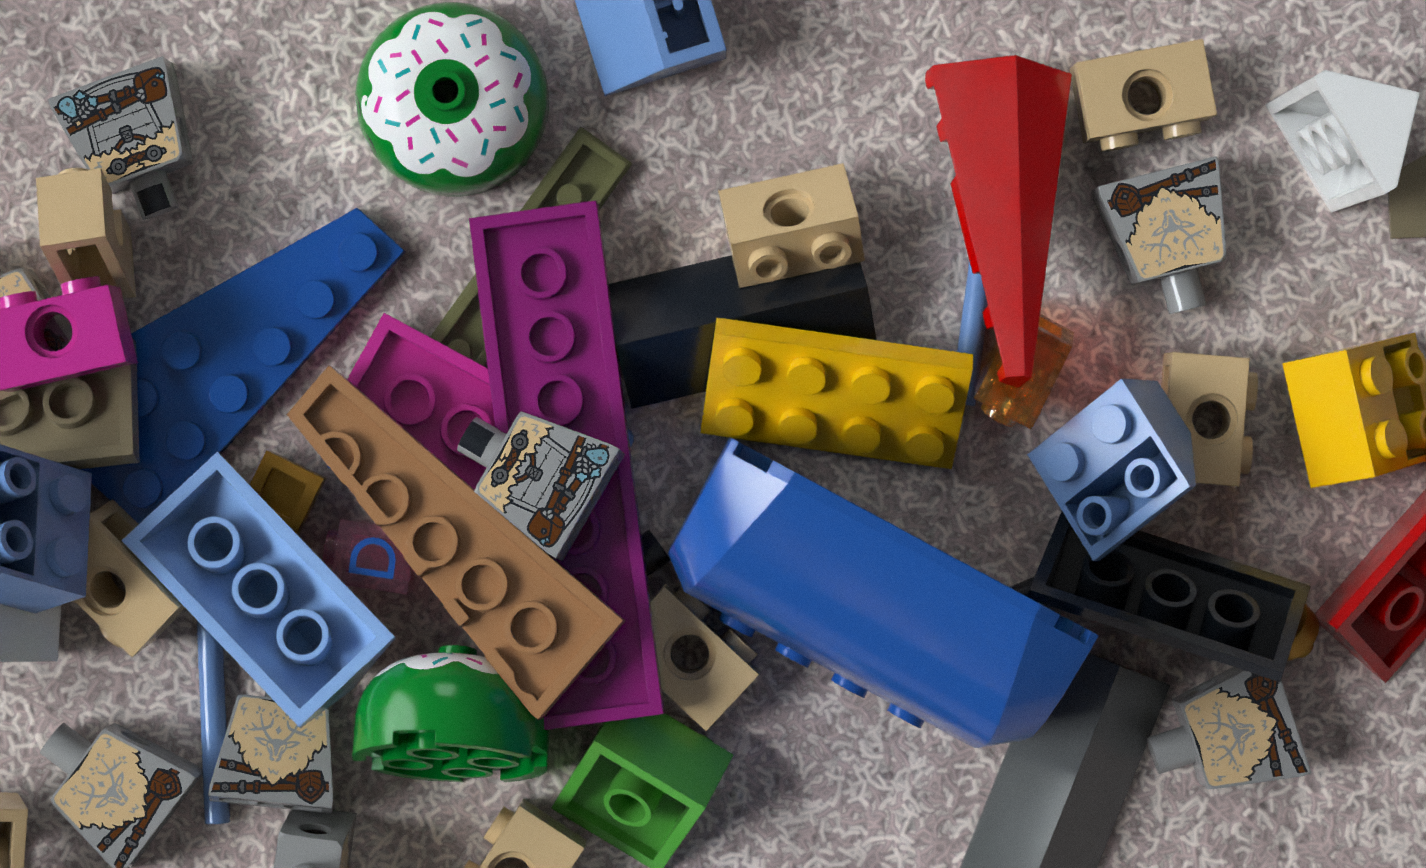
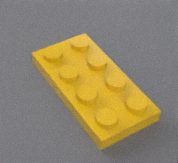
[700,318,973,469]

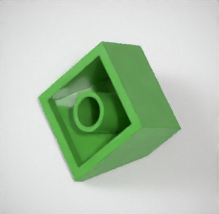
[551,713,733,868]

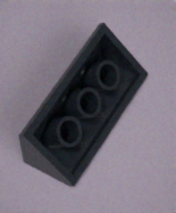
[609,255,877,409]
[1027,511,1311,682]

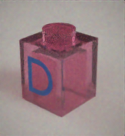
[323,518,415,594]

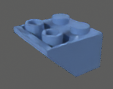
[575,0,727,96]
[1027,378,1196,561]
[0,444,92,614]

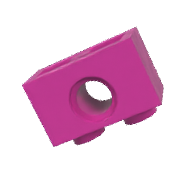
[0,276,138,392]

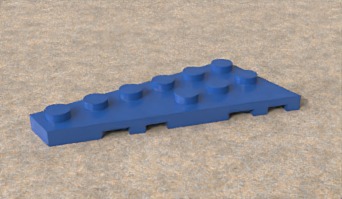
[80,208,406,524]

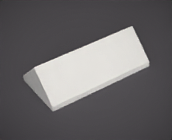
[1265,70,1420,212]

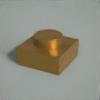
[250,450,327,535]

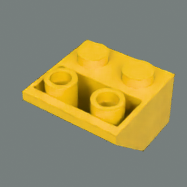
[1282,332,1426,488]

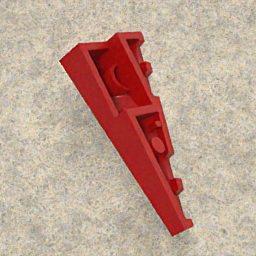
[925,55,1072,388]

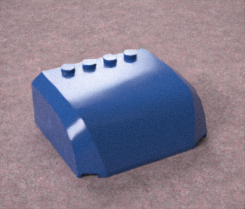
[668,437,1099,748]

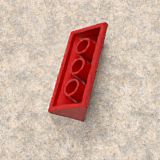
[1315,489,1426,683]

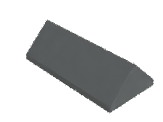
[960,652,1170,868]

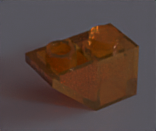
[974,314,1074,429]

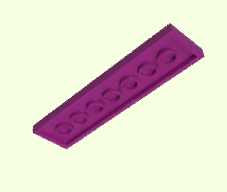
[469,200,665,730]

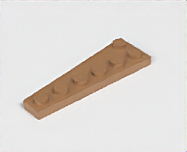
[286,365,625,720]

